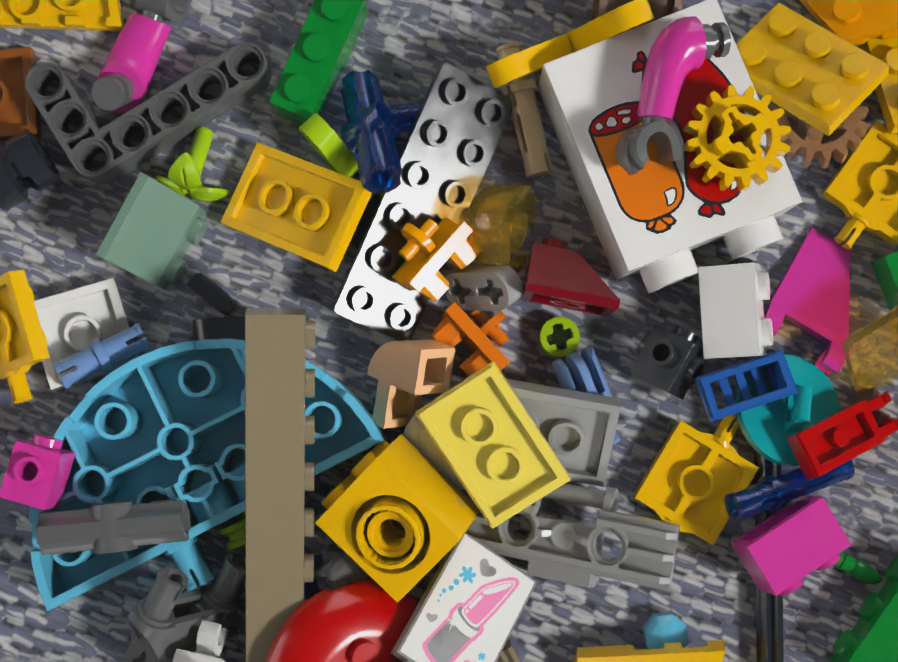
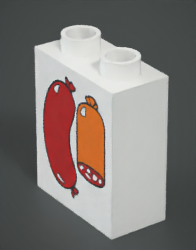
[537,0,803,293]

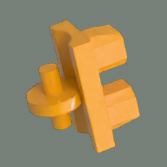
[392,217,478,301]

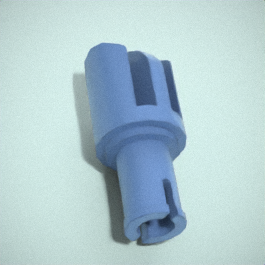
[551,345,621,445]

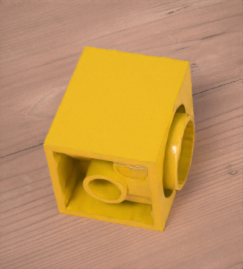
[315,434,480,603]

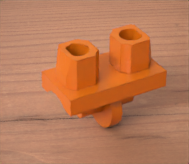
[429,302,510,378]

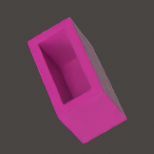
[731,495,852,596]

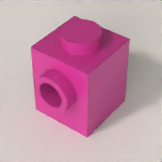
[0,433,76,510]

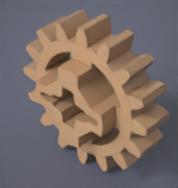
[770,103,869,169]

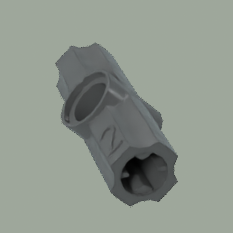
[36,499,191,555]

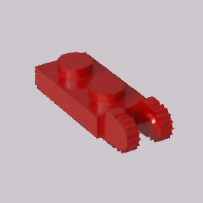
[787,391,898,480]

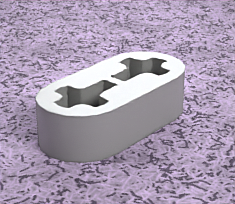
[445,264,523,311]

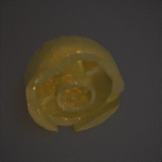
[459,183,536,274]

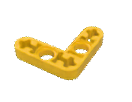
[486,0,654,88]

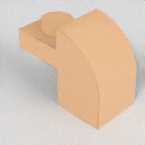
[367,339,455,429]

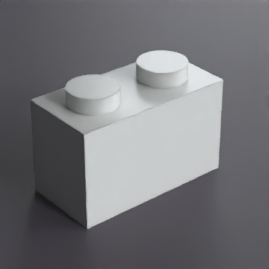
[698,262,773,359]

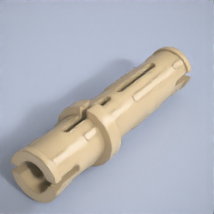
[496,41,554,178]

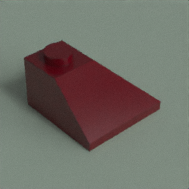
[520,238,620,317]

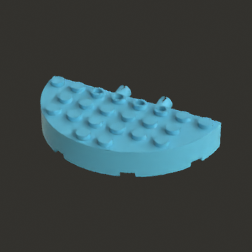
[29,339,387,611]

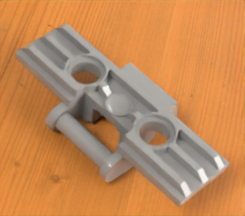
[463,483,680,591]

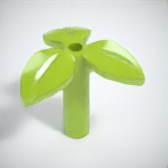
[155,127,231,202]

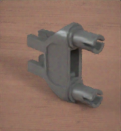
[123,553,246,662]

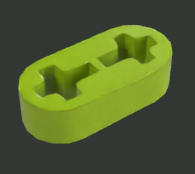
[299,113,362,178]

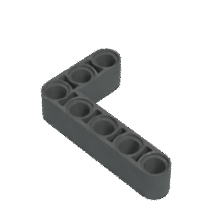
[25,43,272,185]

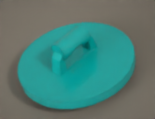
[736,354,841,467]

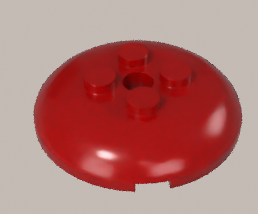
[265,580,418,662]

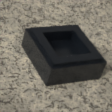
[186,272,238,317]

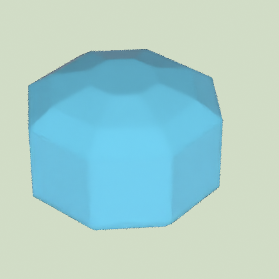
[642,612,689,649]

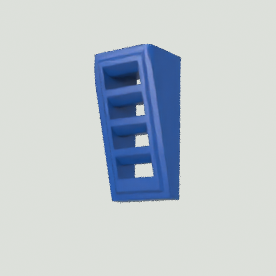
[694,349,798,422]

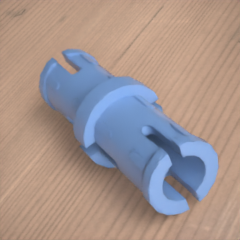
[53,323,151,389]

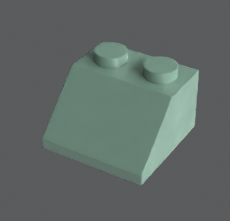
[96,172,208,290]

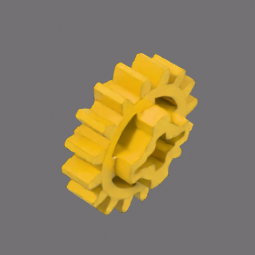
[683,85,791,192]

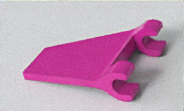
[764,228,850,376]

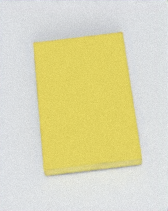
[415,361,571,529]

